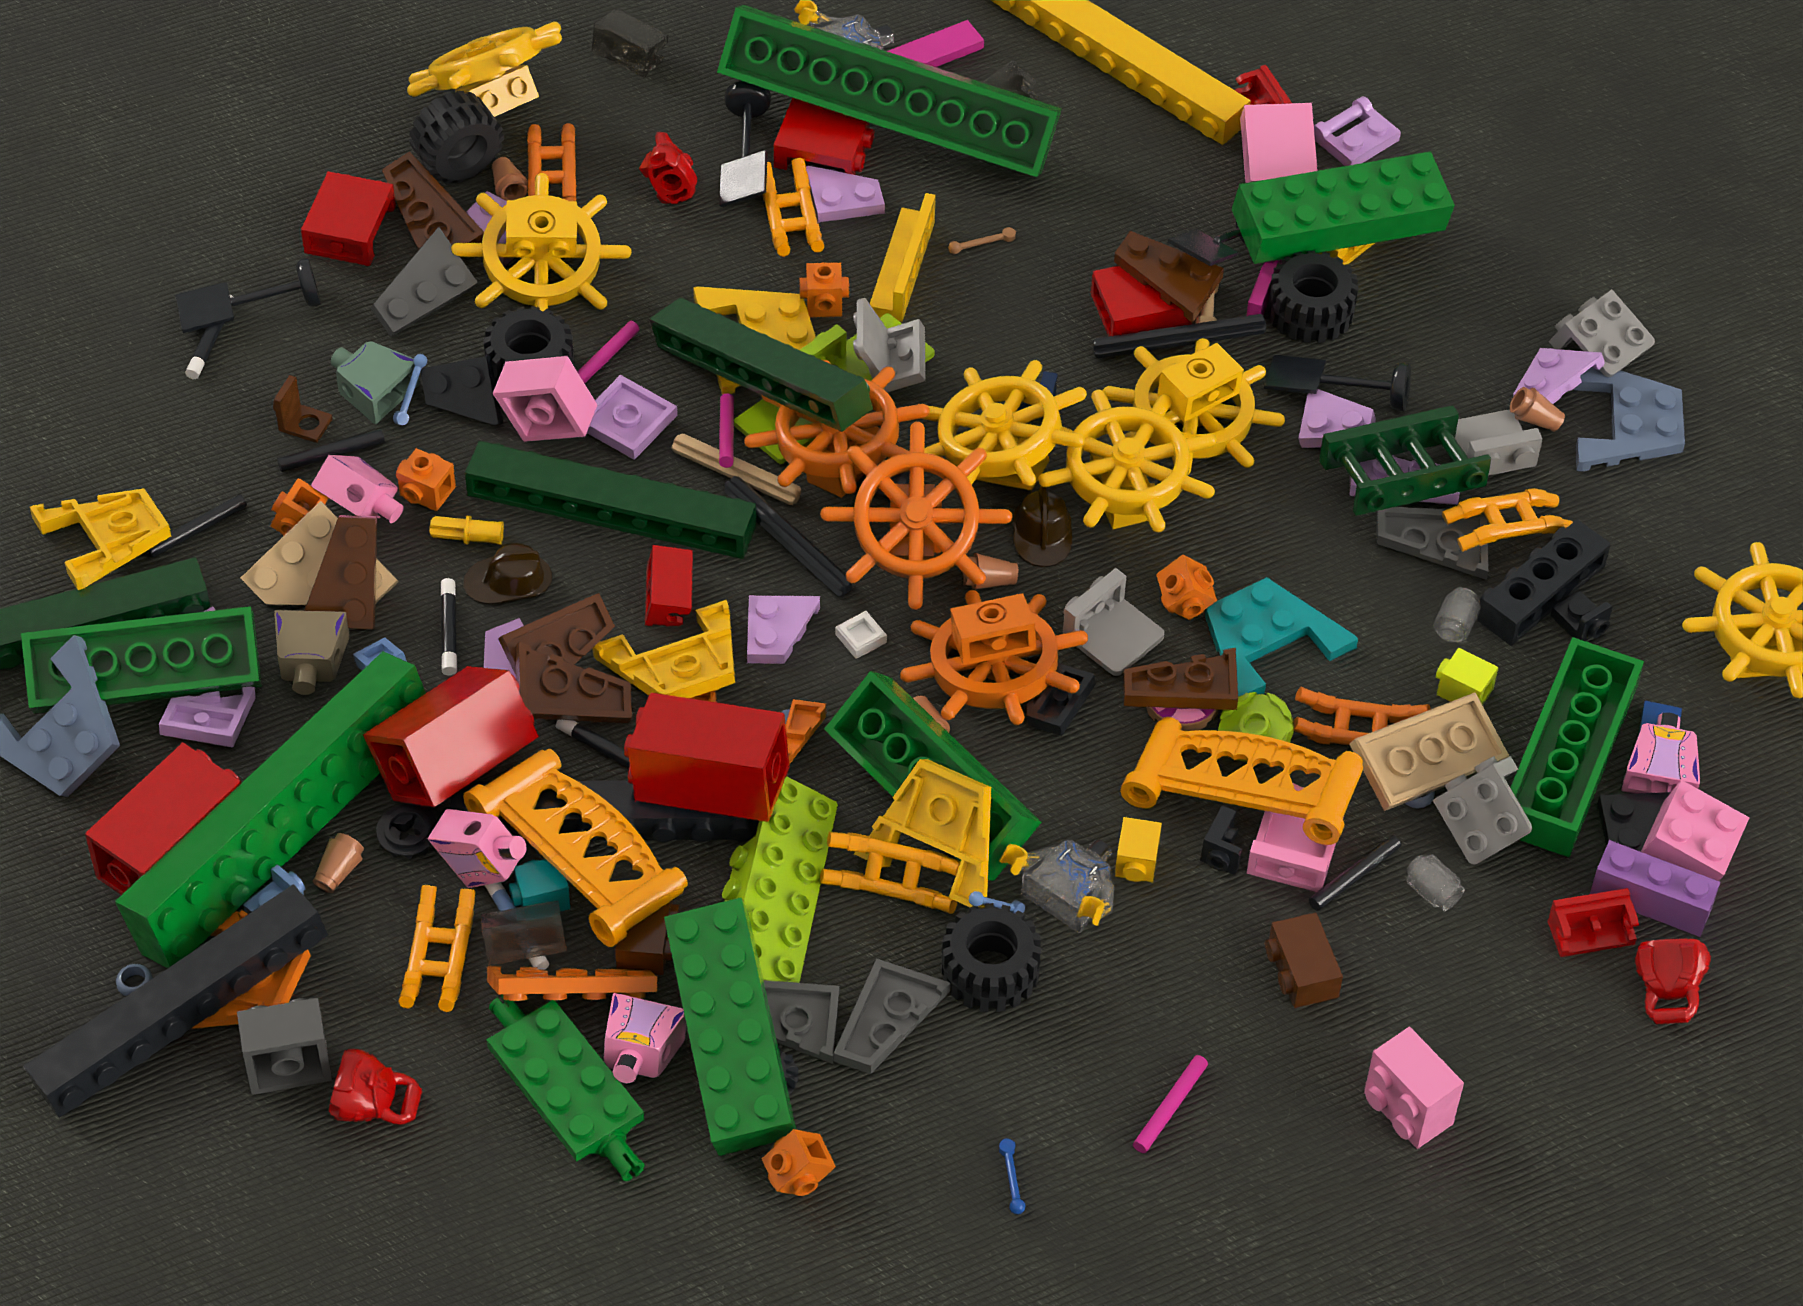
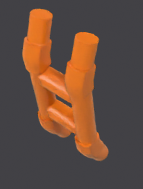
[527,123,577,201]
[1293,687,1431,745]

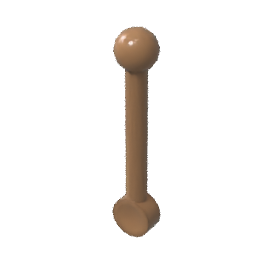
[948,227,1016,254]

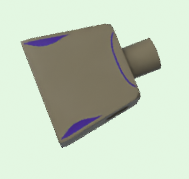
[274,610,350,695]

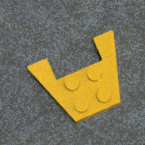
[693,287,816,395]
[30,488,171,590]
[592,600,735,698]
[854,759,991,909]

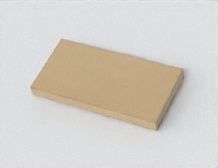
[1350,692,1510,811]

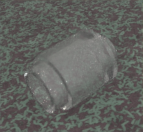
[1433,587,1480,643]
[1407,854,1465,911]

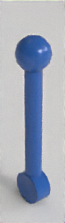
[999,1139,1026,1214]

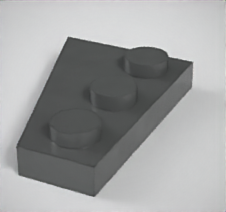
[371,227,478,337]
[1376,507,1489,580]
[833,958,951,1074]
[763,980,840,1064]

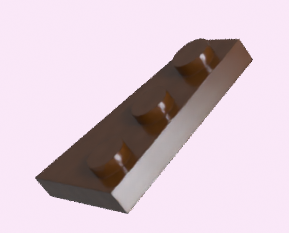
[1114,231,1224,323]
[304,515,377,629]
[498,593,615,675]
[1123,647,1238,710]

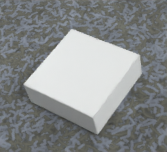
[835,611,887,659]

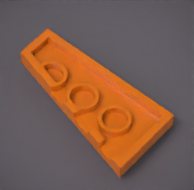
[487,966,657,1001]

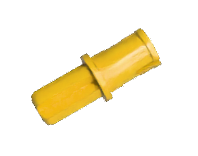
[430,515,504,545]

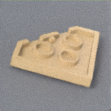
[240,501,399,606]

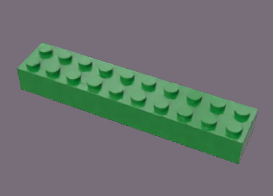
[717,5,1062,177]
[115,651,426,968]

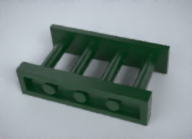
[1319,405,1491,516]

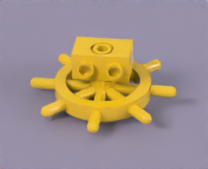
[407,22,562,117]
[451,173,632,311]
[1102,338,1285,475]
[921,360,1087,490]
[1038,390,1217,532]
[1682,542,1803,699]

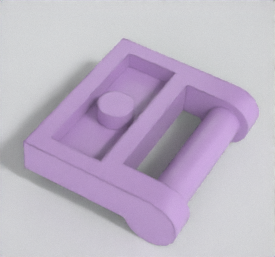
[1314,96,1401,166]

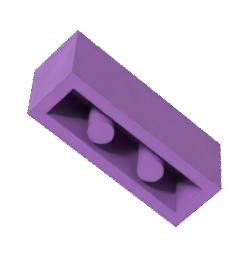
[1590,840,1721,937]

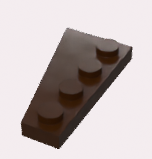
[382,151,484,258]

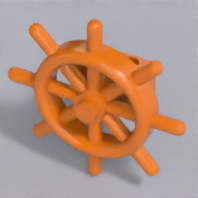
[744,360,930,498]
[820,421,1012,610]
[900,590,1088,725]

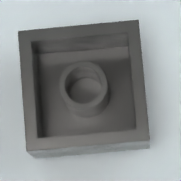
[237,998,332,1095]

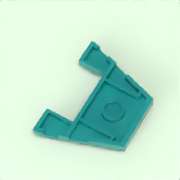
[1205,577,1358,697]

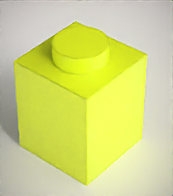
[1436,648,1498,705]

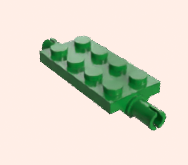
[487,994,645,1181]

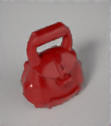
[639,132,697,204]
[1635,939,1711,1024]
[329,1049,422,1125]

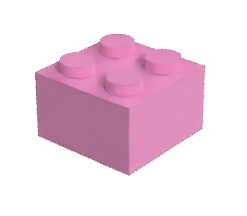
[493,356,597,442]
[1641,780,1749,881]
[1364,1026,1464,1149]

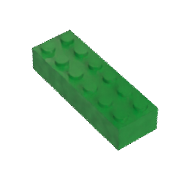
[1231,151,1455,264]
[21,606,262,714]
[1510,637,1644,858]
[824,671,1042,881]
[664,897,796,1156]

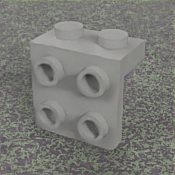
[1549,289,1655,377]
[853,298,926,393]
[1455,410,1543,476]
[1063,568,1164,676]
[1433,756,1532,864]

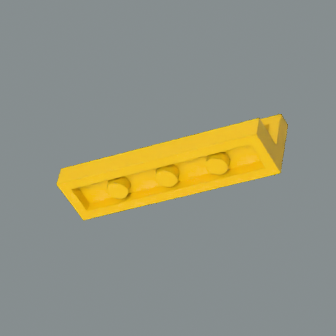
[870,193,936,322]

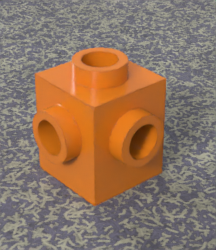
[799,262,849,317]
[396,448,456,511]
[270,478,329,536]
[1156,554,1217,620]
[761,1129,836,1196]

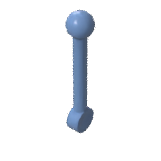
[393,354,427,425]
[969,891,1025,913]

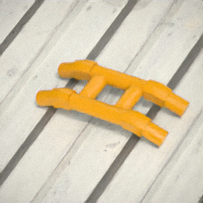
[762,158,824,257]
[1442,488,1573,552]
[820,832,961,914]
[399,885,476,1012]

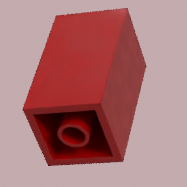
[363,666,539,807]
[624,693,790,822]
[85,742,242,895]

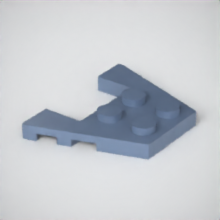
[1574,367,1685,471]
[0,635,120,797]

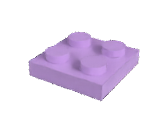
[587,375,677,460]

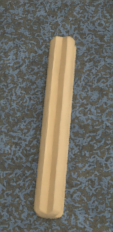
[672,434,802,505]

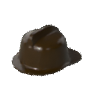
[1013,486,1072,567]
[464,543,552,604]

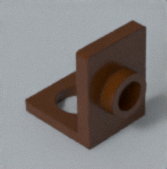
[273,375,333,443]

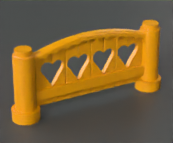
[1120,717,1363,845]
[463,749,688,947]

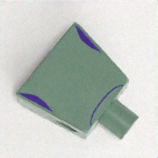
[331,341,420,424]

